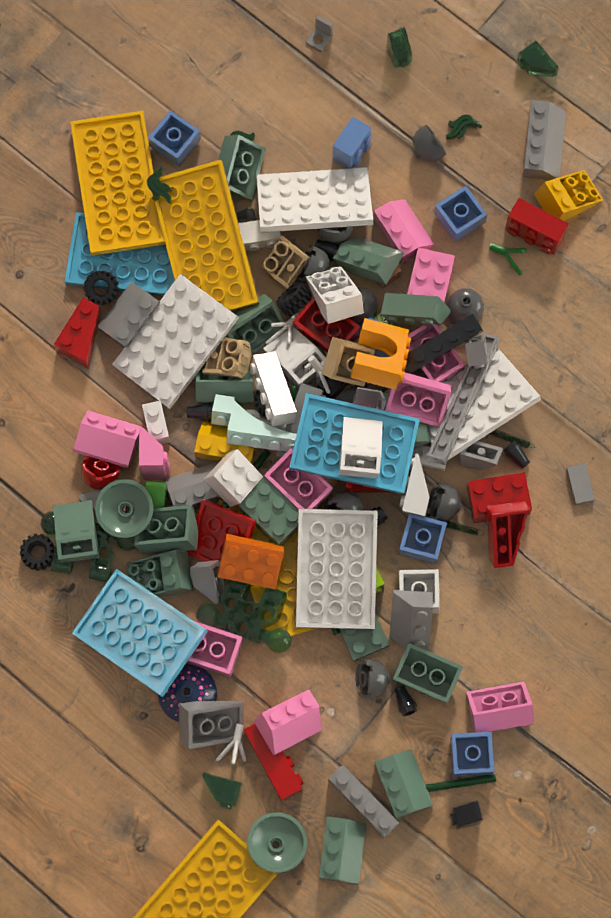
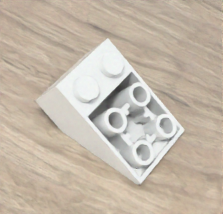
[306,267,364,324]
[263,327,326,390]
[338,417,383,479]
[399,454,429,517]

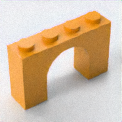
[351,318,411,390]

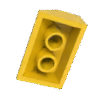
[194,421,256,464]

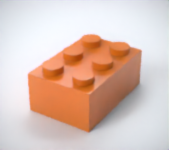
[218,534,284,589]

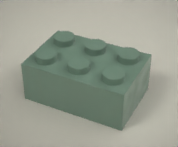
[237,477,299,546]

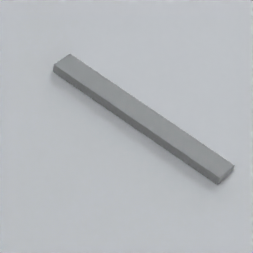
[426,333,500,465]

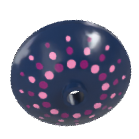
[158,664,217,722]

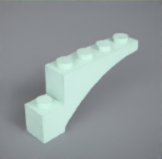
[211,394,297,452]

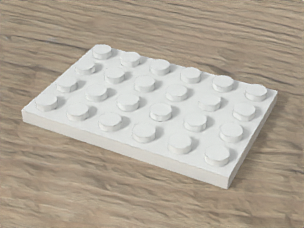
[257,167,373,232]
[112,274,239,409]
[428,347,541,460]
[296,509,377,629]

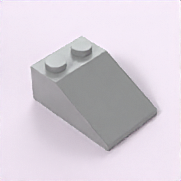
[179,701,243,749]

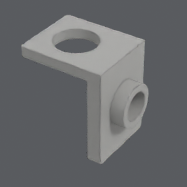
[306,15,333,52]
[353,387,386,411]

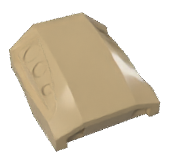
[261,235,309,289]
[202,337,252,379]

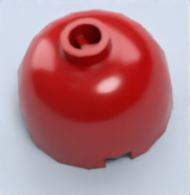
[81,456,120,490]

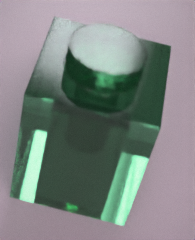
[387,28,412,68]
[517,41,559,77]
[202,772,242,810]

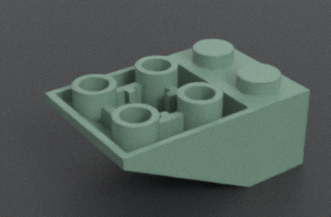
[53,500,99,563]
[127,550,193,597]

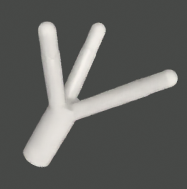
[266,313,299,344]
[308,356,330,394]
[216,724,247,764]

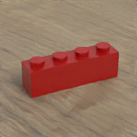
[244,724,304,802]

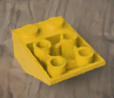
[534,170,603,221]

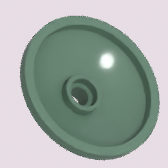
[95,479,154,538]
[247,812,307,873]

